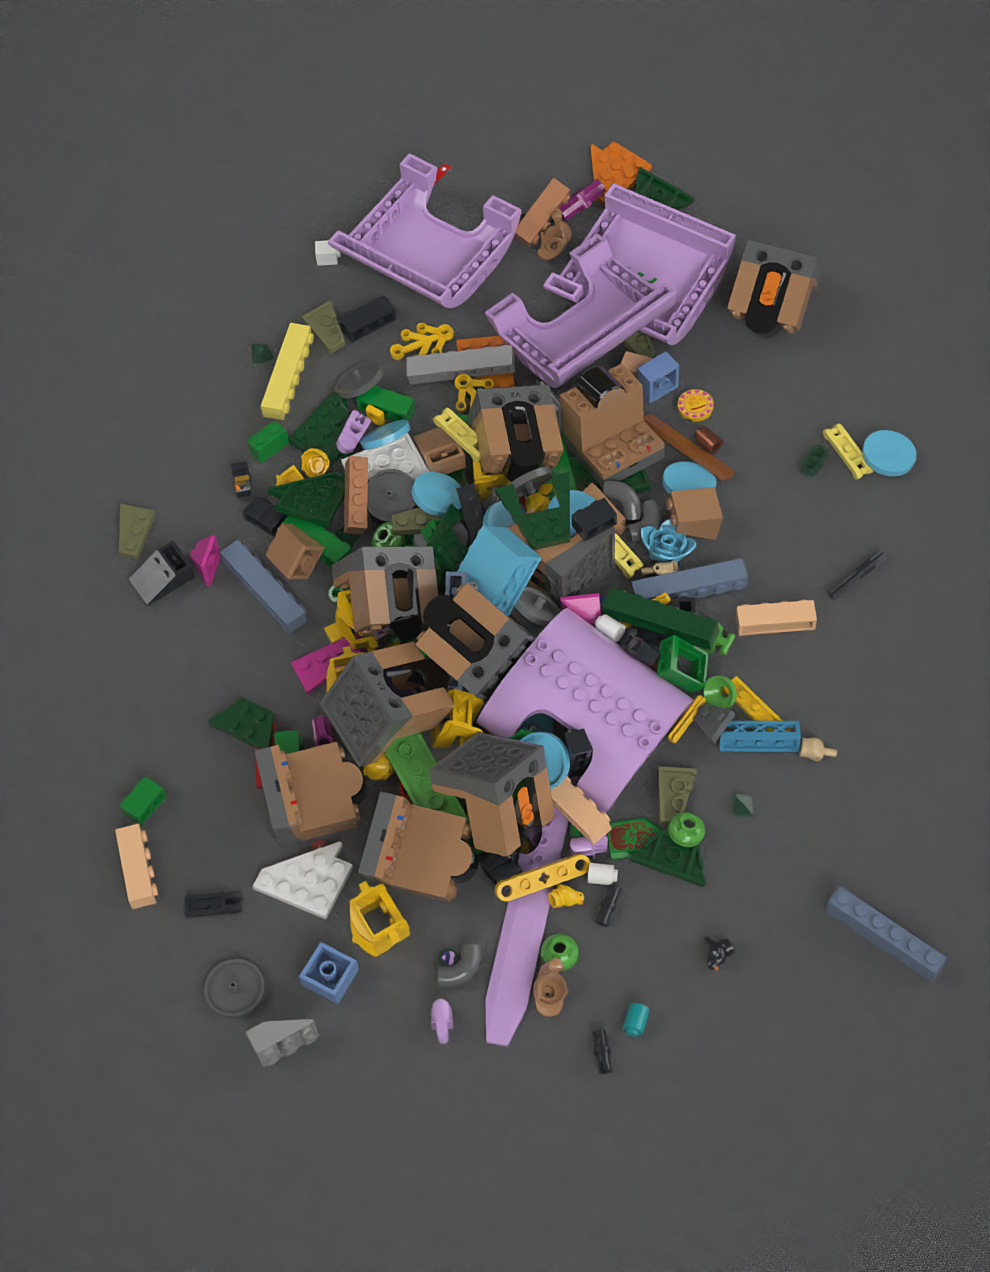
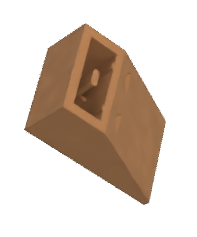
[412,427,466,475]

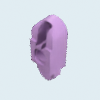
[336,410,371,454]

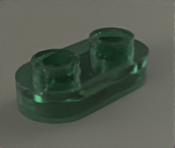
[800,445,828,477]

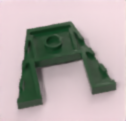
[495,472,570,550]
[426,503,469,572]

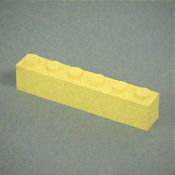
[261,323,314,420]

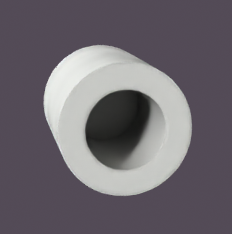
[595,614,626,642]
[588,863,618,885]

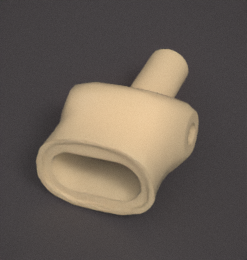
[641,560,678,575]
[799,737,837,761]

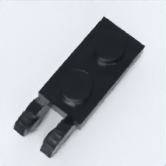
[184,892,243,918]

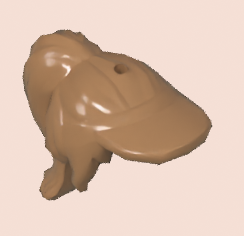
[537,210,572,261]
[533,957,569,1017]

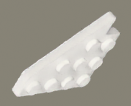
[341,433,429,482]
[253,841,353,919]

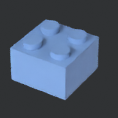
[637,351,679,404]
[299,942,359,1004]

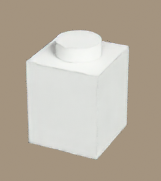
[315,240,341,266]

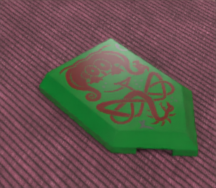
[607,817,663,860]

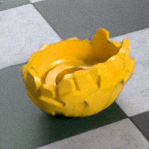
[301,448,329,477]

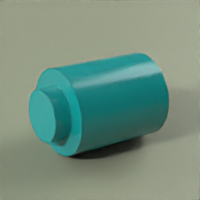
[622,1003,650,1038]

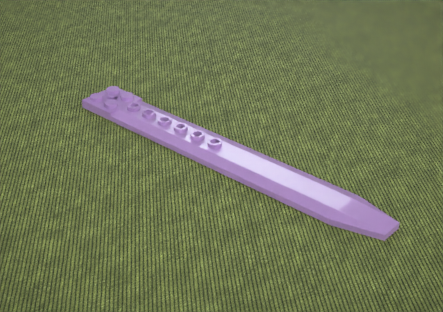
[485,776,579,1047]

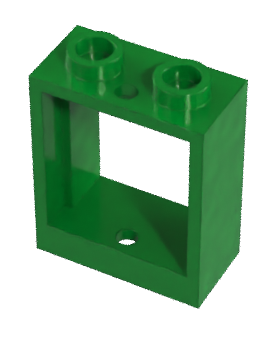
[657,635,709,693]

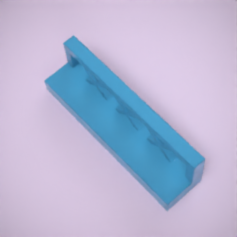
[719,721,801,752]

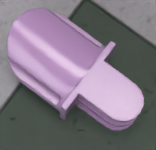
[570,835,608,859]
[431,999,453,1044]

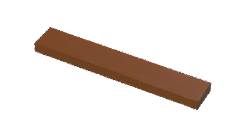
[643,414,735,481]

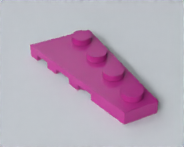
[291,632,367,695]

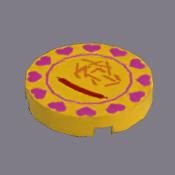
[677,389,714,422]

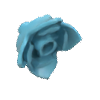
[641,519,697,563]

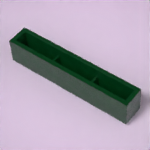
[602,587,720,651]

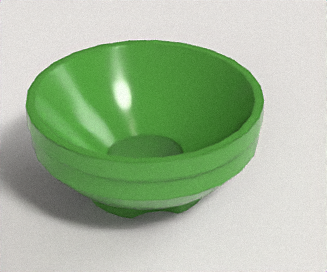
[372,522,405,547]
[703,675,737,709]
[668,812,705,847]
[541,934,579,971]

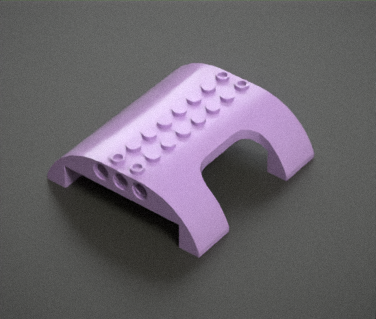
[328,153,521,308]
[543,183,736,345]
[484,234,676,388]
[476,608,694,814]

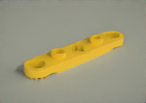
[494,854,590,901]

